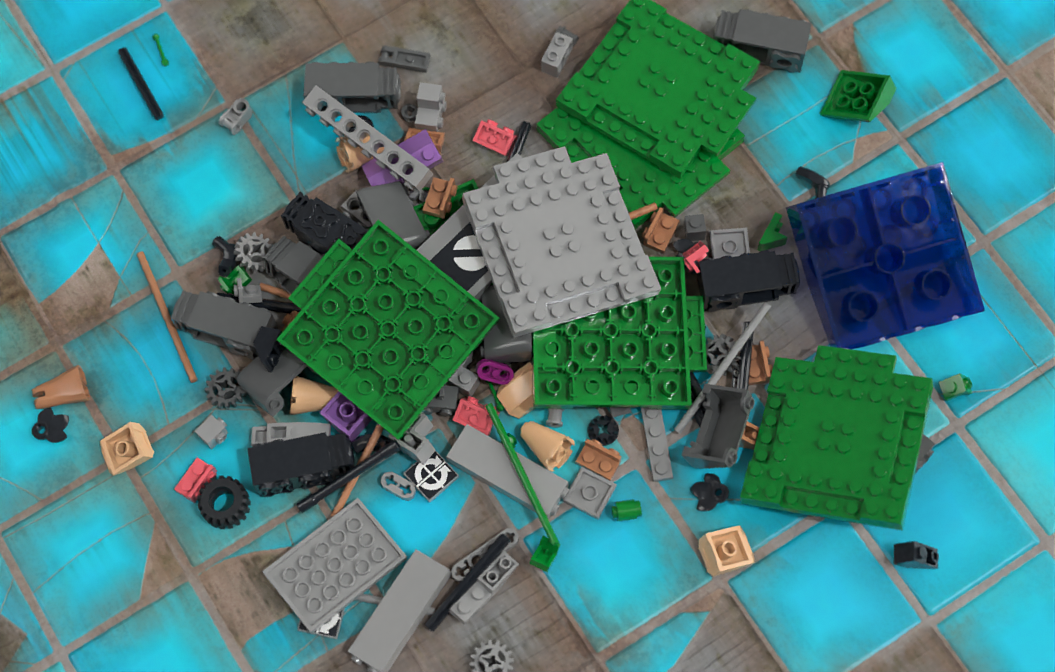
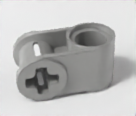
[219,98,253,135]

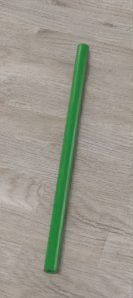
[485,403,559,546]

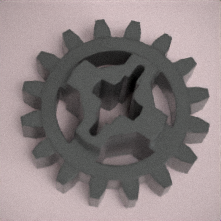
[706,334,741,376]
[205,367,247,410]

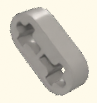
[381,472,416,501]

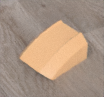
[497,362,533,419]
[100,422,154,476]
[698,525,755,576]

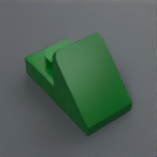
[757,212,788,251]

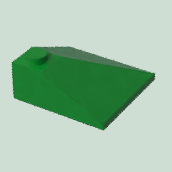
[820,70,897,122]

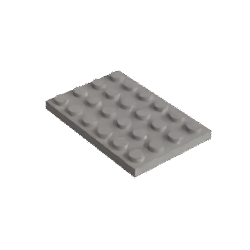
[262,498,407,634]

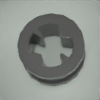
[401,104,418,123]

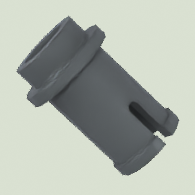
[556,26,579,46]

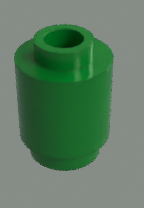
[611,499,642,522]

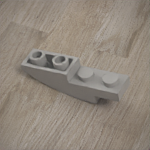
[251,422,331,446]
[449,551,519,625]

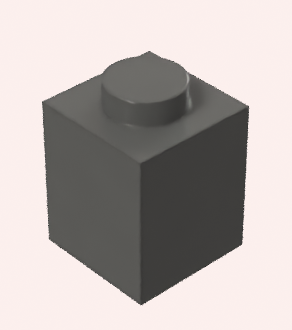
[684,214,706,241]

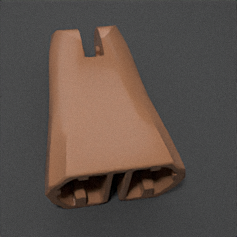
[31,365,90,409]

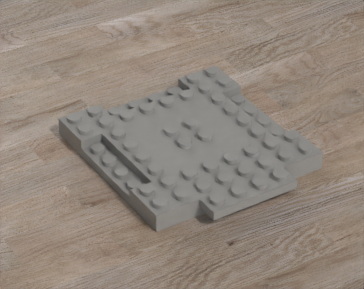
[462,146,661,338]

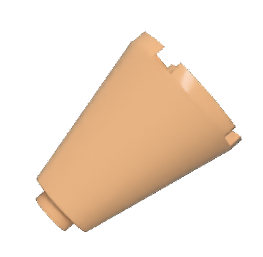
[336,136,384,173]
[290,376,338,415]
[520,421,575,472]

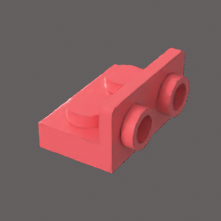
[473,119,517,156]
[682,241,709,273]
[453,396,500,436]
[174,457,217,503]

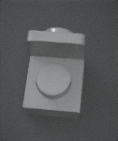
[234,278,262,304]

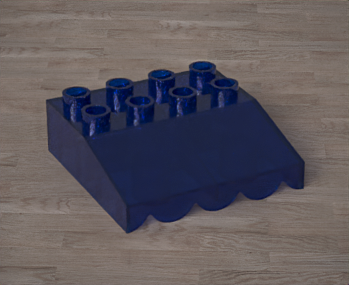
[786,162,985,350]

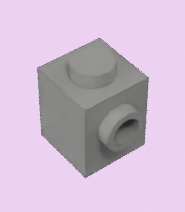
[195,415,228,449]

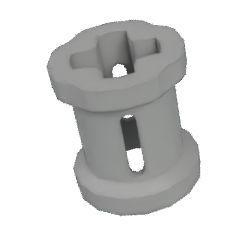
[546,409,565,428]

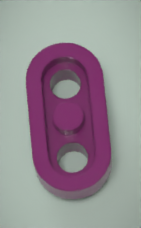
[475,359,514,385]

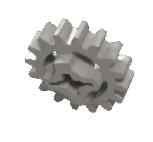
[233,232,273,273]
[470,640,514,672]

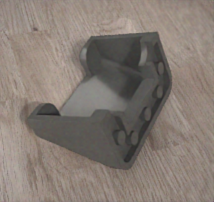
[356,181,431,250]
[479,285,532,363]
[237,348,316,417]
[681,384,754,469]

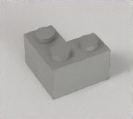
[415,82,447,132]
[445,351,480,397]
[388,413,435,465]

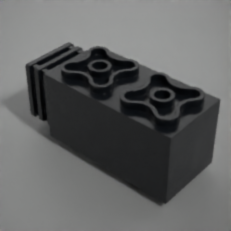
[281,192,369,255]
[697,250,800,312]
[247,432,355,497]

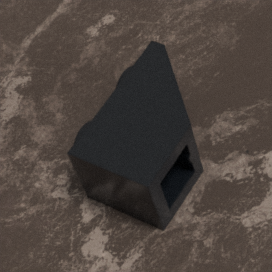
[253,326,286,373]
[894,541,939,569]

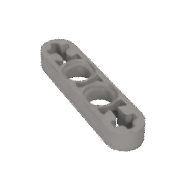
[451,528,519,583]

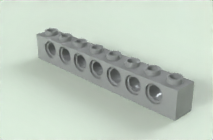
[302,85,433,192]

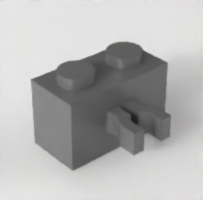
[423,385,460,417]

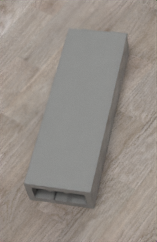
[446,424,570,520]
[348,549,452,672]

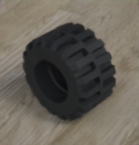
[197,475,251,529]

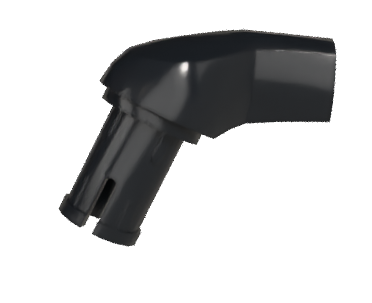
[795,166,830,206]
[212,236,238,277]
[351,434,393,454]

